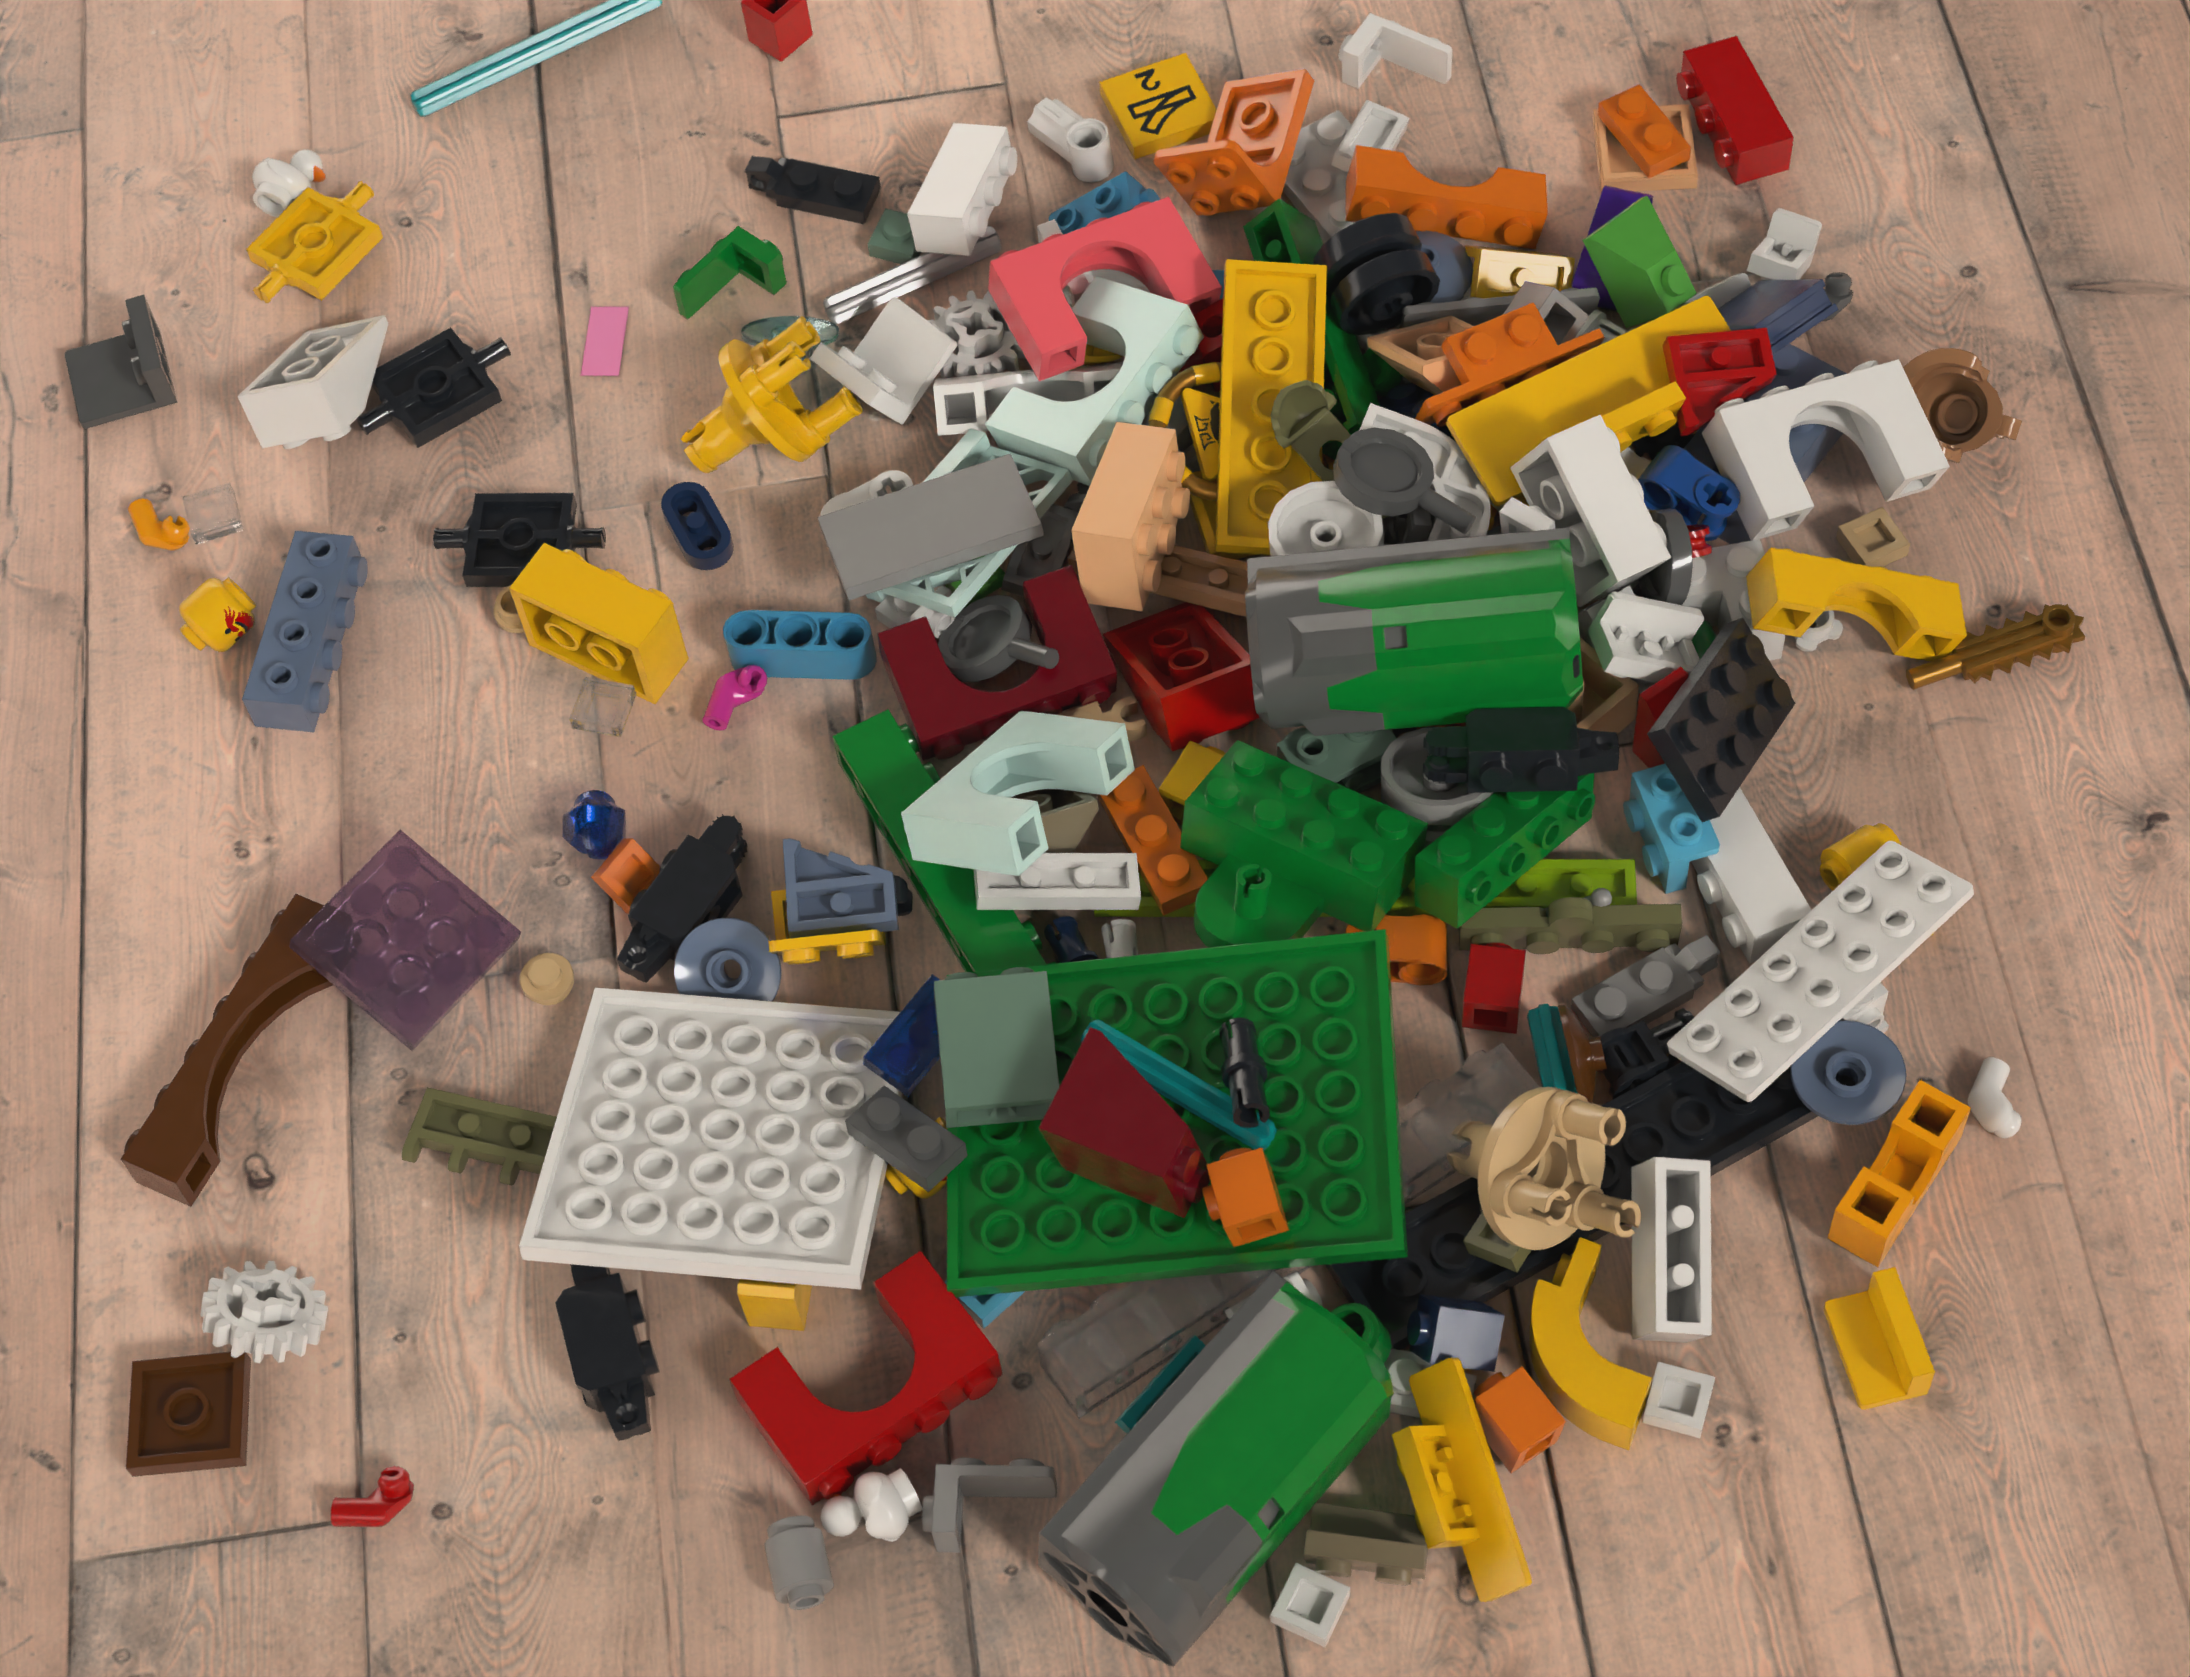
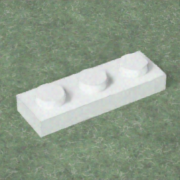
[974,853,1141,910]

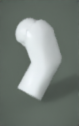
[1968,1057,2022,1139]

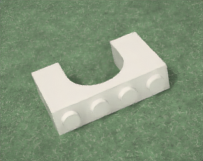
[1702,359,1950,542]

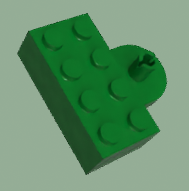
[1180,740,1428,948]

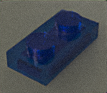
[863,974,940,1097]

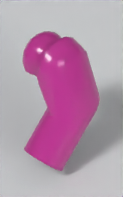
[703,664,768,731]

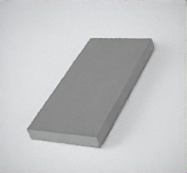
[817,454,1044,600]

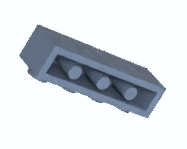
[242,531,368,732]

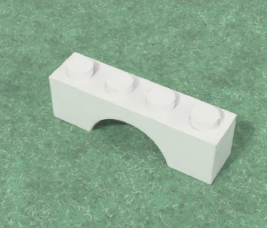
[933,361,1124,436]

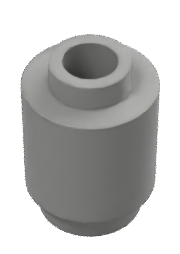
[764,1516,834,1610]

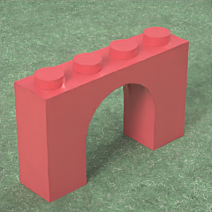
[988,196,1222,381]

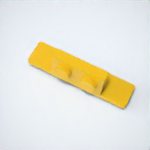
[1391,1358,1532,1602]

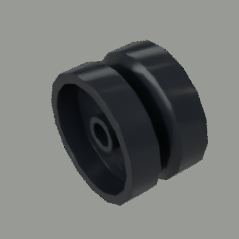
[1313,213,1440,335]

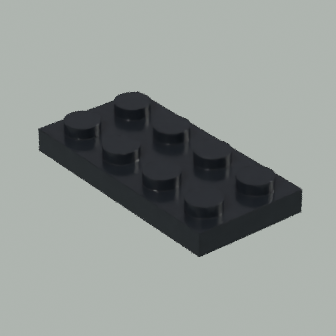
[1647,618,1795,822]

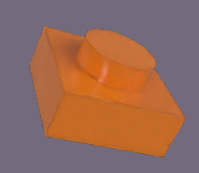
[591,838,661,914]

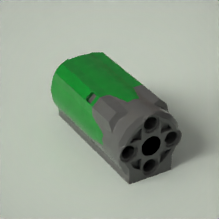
[1245,528,1583,736]
[1038,1270,1394,1667]

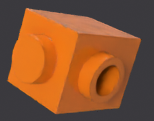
[1202,1147,1289,1247]
[1474,1366,1566,1473]

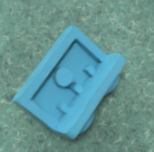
[1623,764,1720,894]

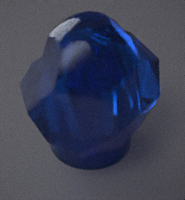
[562,790,626,859]

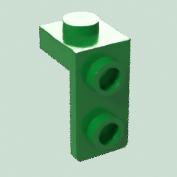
[673,226,787,319]

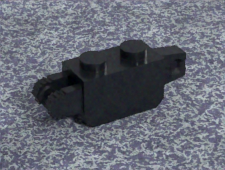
[1422,707,1620,793]
[617,814,748,983]
[555,1264,660,1441]

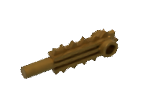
[1906,604,2085,690]

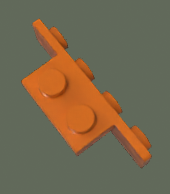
[1415,302,1605,427]

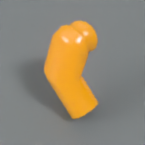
[128,498,190,551]

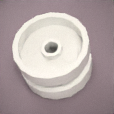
[1268,481,1383,556]

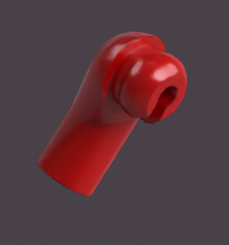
[331,1466,414,1527]

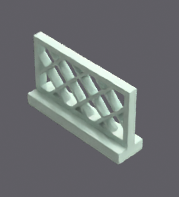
[866,428,1073,618]

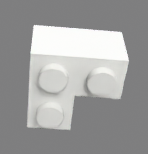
[1682,539,1785,661]

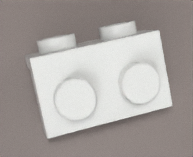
[1588,591,1704,683]

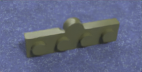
[1459,897,1682,954]

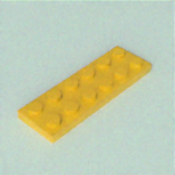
[1215,259,1327,555]

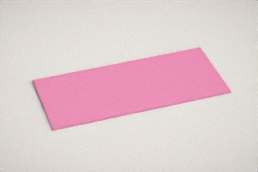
[581,307,629,376]

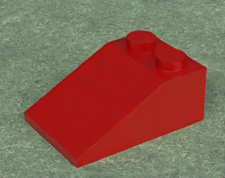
[1103,602,1259,752]

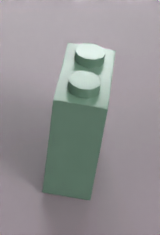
[934,967,1059,1128]

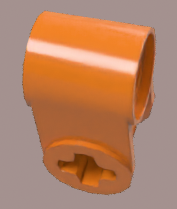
[1345,914,1447,986]

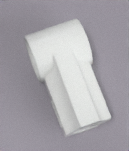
[1027,97,1114,183]

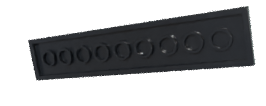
[1326,1062,1856,1350]

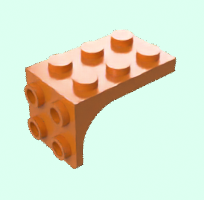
[1153,69,1314,216]

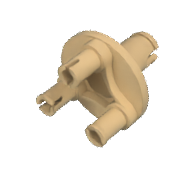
[1446,1087,1641,1250]

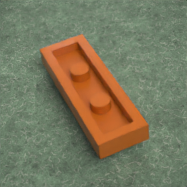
[1097,765,1208,916]

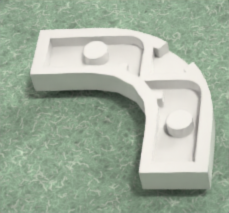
[1360,403,1490,541]

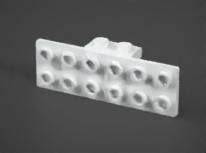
[1667,841,1974,1102]

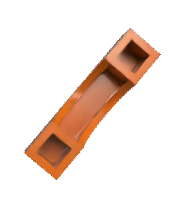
[1345,145,1548,249]

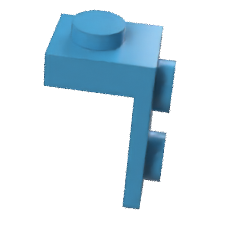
[1049,171,1160,234]

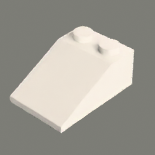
[237,315,388,449]

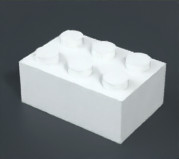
[1510,415,1671,608]

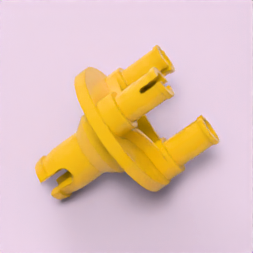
[681,316,863,473]

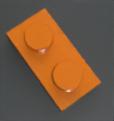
[1598,84,1691,178]

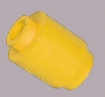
[1819,823,1901,891]

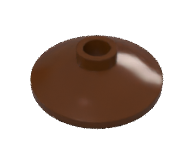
[1558,1003,1607,1103]

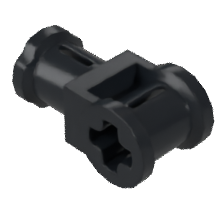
[1600,1008,1694,1099]

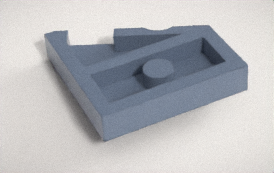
[783,838,899,938]

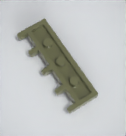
[402,1087,557,1186]

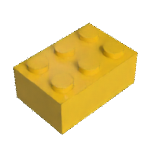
[509,543,689,704]

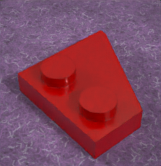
[1662,328,1777,436]

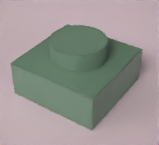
[868,208,921,264]

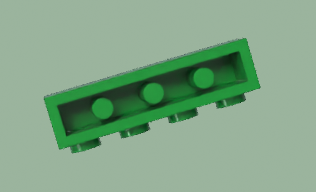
[1415,773,1595,929]

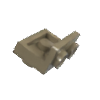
[1303,1503,1428,1585]

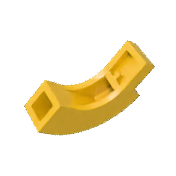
[1529,1237,1652,1451]

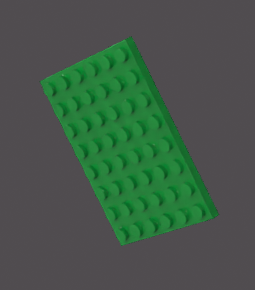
[947,929,1408,1297]

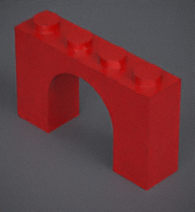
[729,1251,1003,1506]

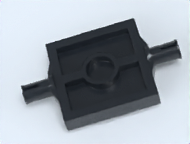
[357,327,511,448]
[433,493,606,587]

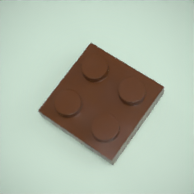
[126,1352,251,1477]

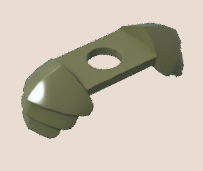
[1271,380,1389,519]

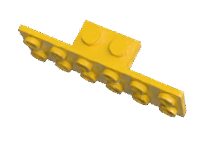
[1446,296,1731,506]

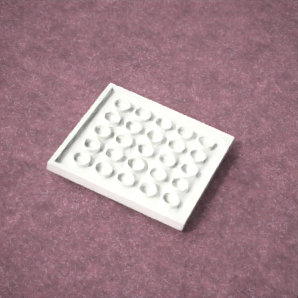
[519,987,916,1290]

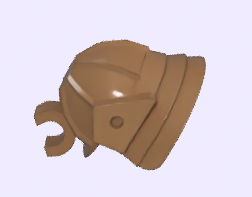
[1903,348,2022,463]

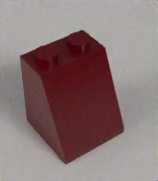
[1039,1027,1210,1218]

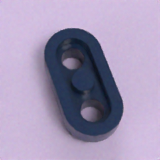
[661,482,734,570]

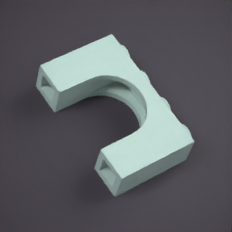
[985,276,1204,486]
[901,711,1135,876]

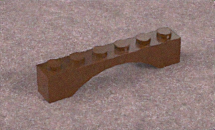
[121,894,362,1207]

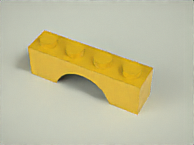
[1746,547,1967,662]

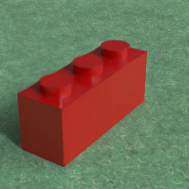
[1676,36,1794,185]

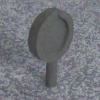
[1333,427,1476,535]
[1639,509,1693,605]
[938,595,1059,682]

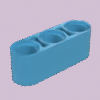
[723,610,877,680]

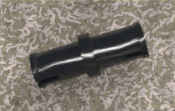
[1219,1017,1270,1128]

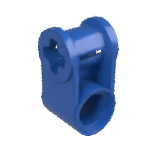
[1637,445,1740,541]

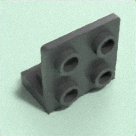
[65,295,177,429]

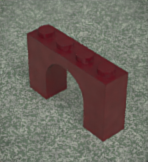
[877,565,1117,761]

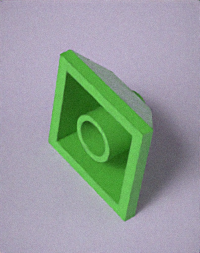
[1583,196,1697,328]

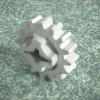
[928,290,1026,378]
[200,1261,328,1363]

